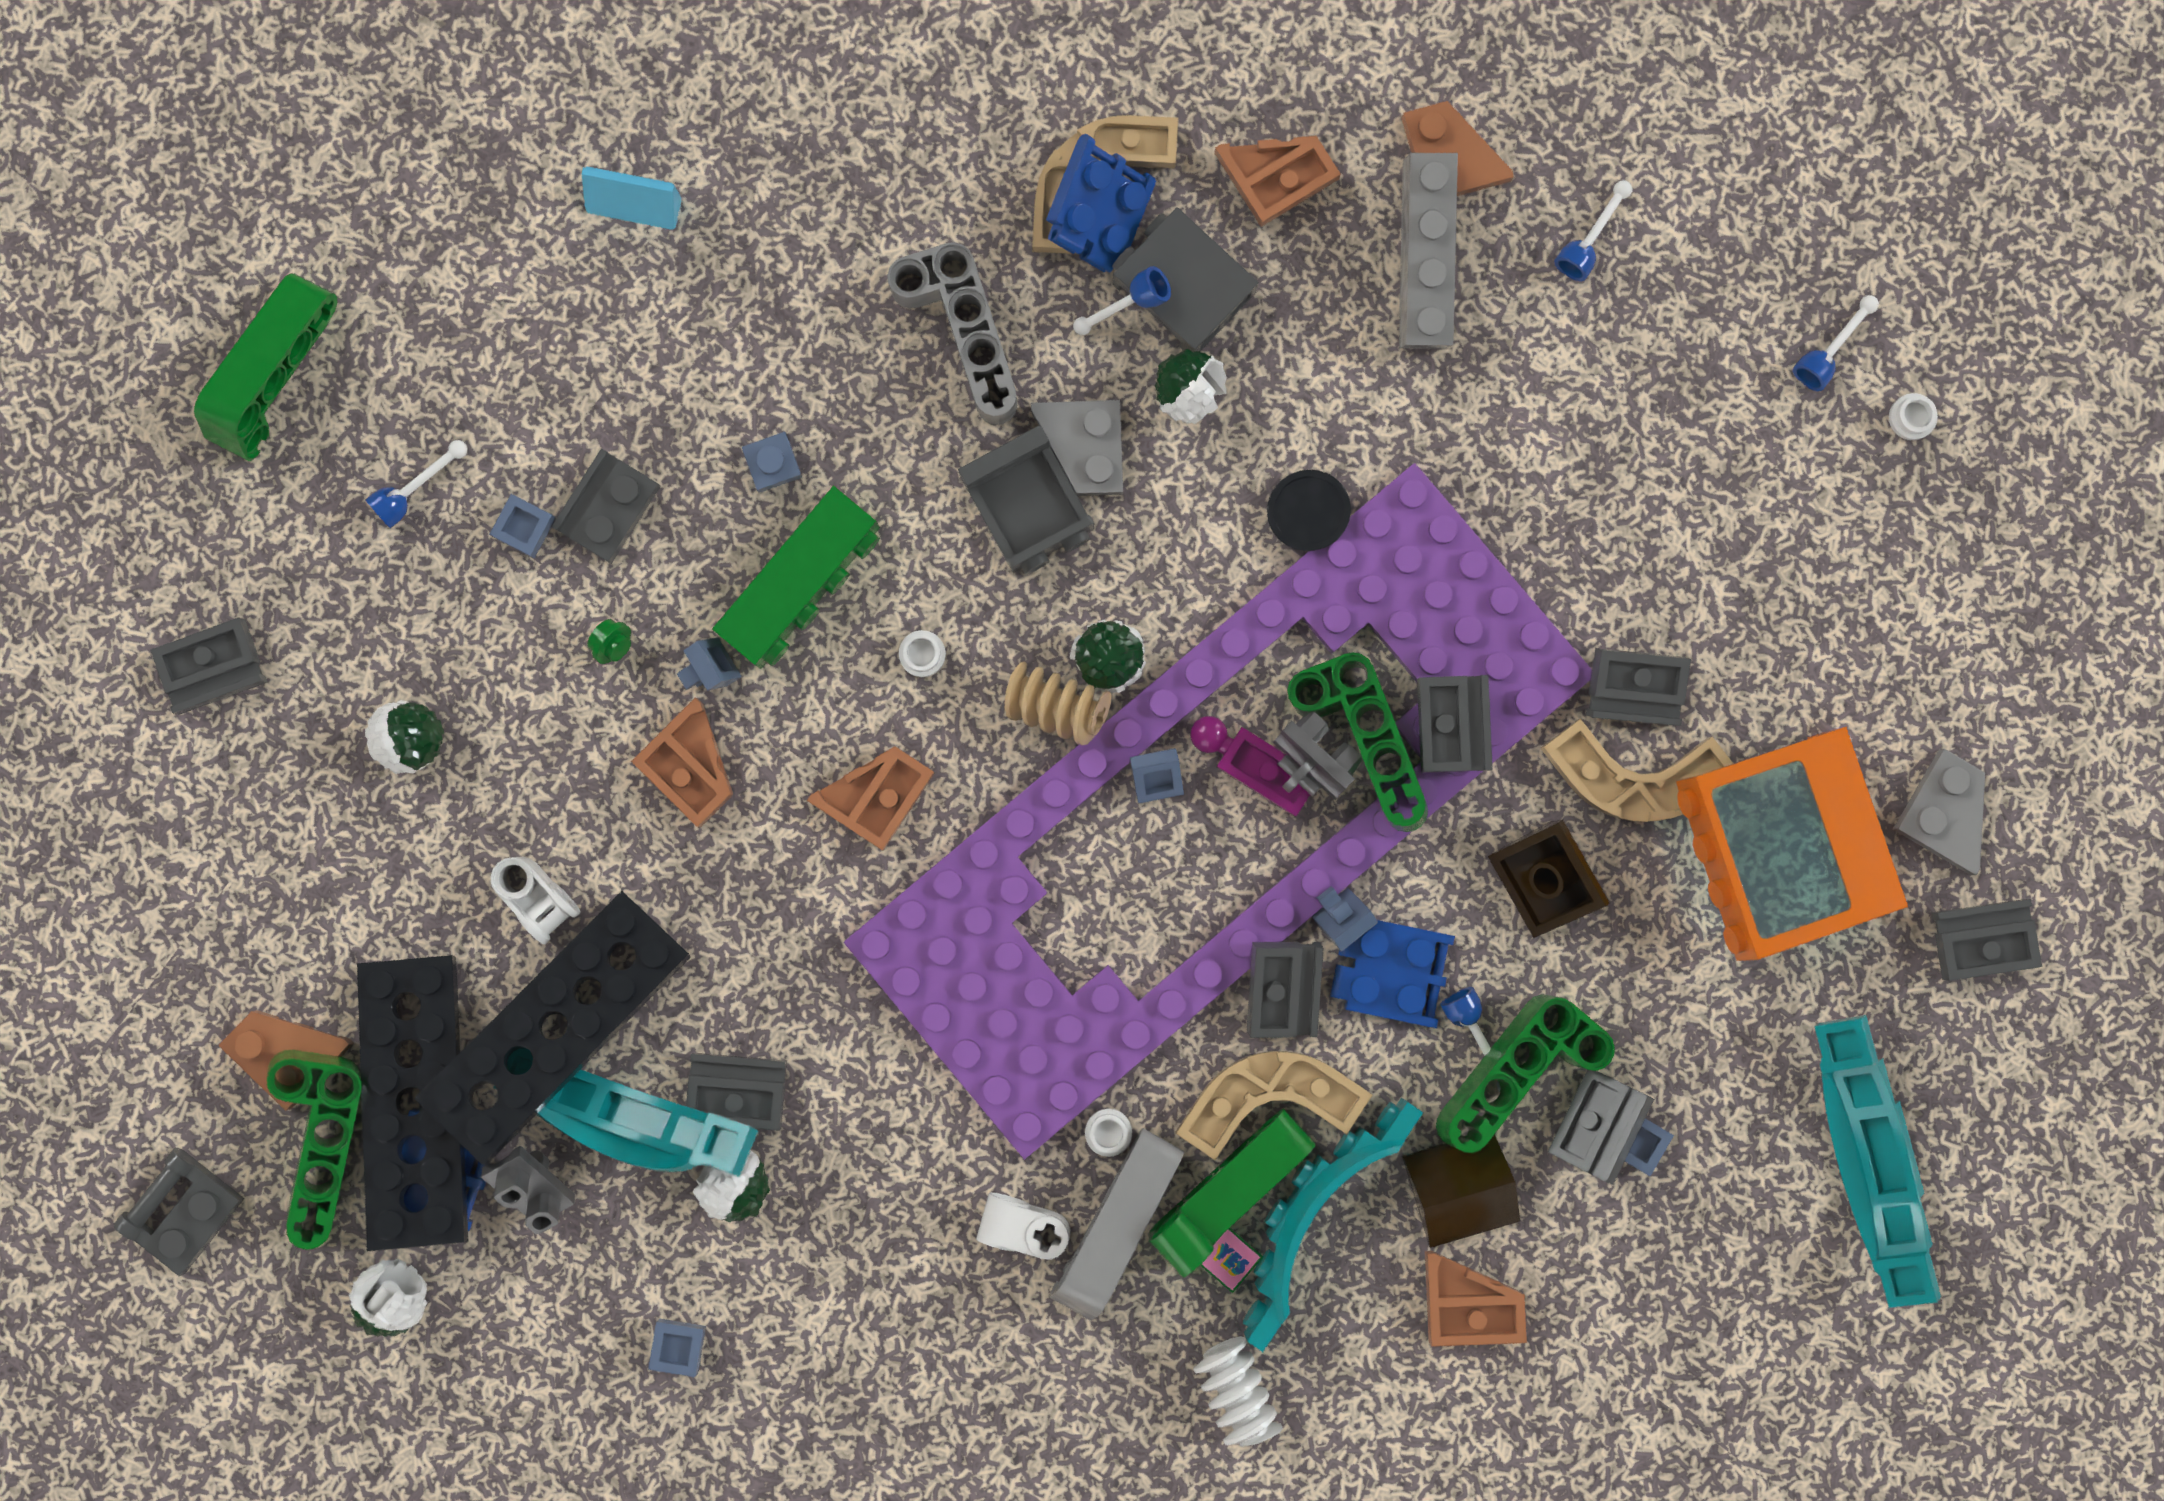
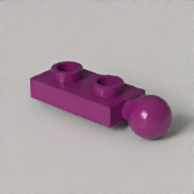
[1190,716,1310,817]

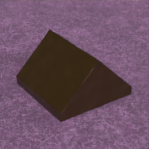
[1487,820,1610,938]
[1402,1134,1520,1248]

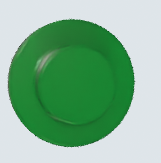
[587,619,631,664]

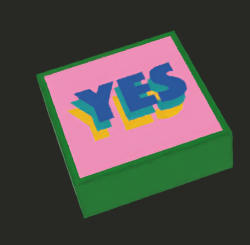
[1200,1227,1263,1293]

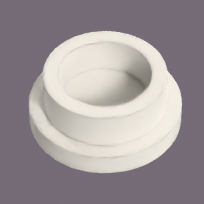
[1889,393,1938,440]
[899,630,946,677]
[1085,1108,1132,1157]

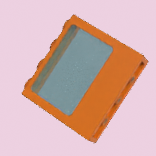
[1676,727,1908,961]

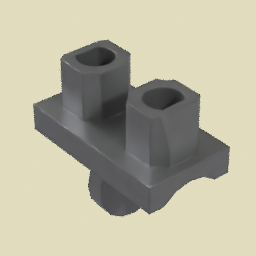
[1273,712,1363,800]
[481,1146,575,1234]

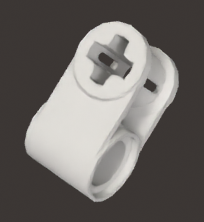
[490,856,581,945]
[976,1192,1071,1260]

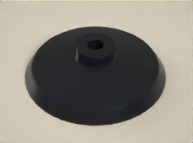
[1267,470,1351,551]

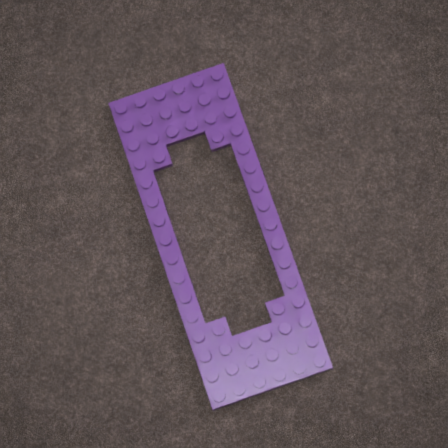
[843,463,1592,1160]

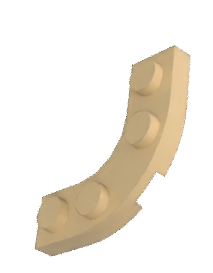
[1032,115,1178,254]
[1540,719,1734,822]
[1175,1051,1373,1160]

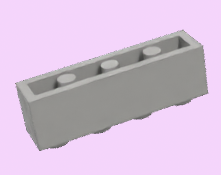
[1399,153,1458,349]

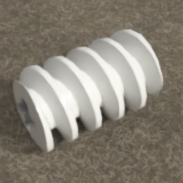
[1194,1336,1283,1447]

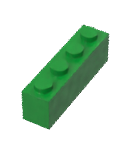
[712,485,880,669]

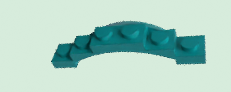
[1814,1015,1941,1308]
[493,1049,758,1177]
[1243,1098,1423,1352]

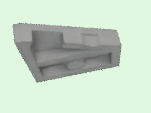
[1031,400,1123,496]
[1893,749,1985,875]

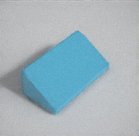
[582,166,682,230]

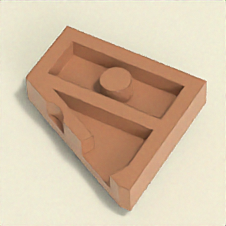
[1401,101,1514,196]
[1214,136,1341,227]
[631,697,733,828]
[807,746,935,851]
[218,1010,354,1111]
[1425,1251,1527,1347]

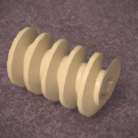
[1005,661,1112,746]

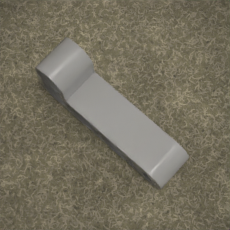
[887,242,1017,425]
[1049,1128,1184,1321]

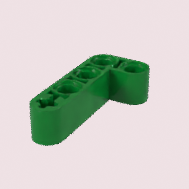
[194,273,337,461]
[1287,652,1428,832]
[1436,994,1615,1153]
[267,1050,361,1250]
[1148,1109,1316,1278]

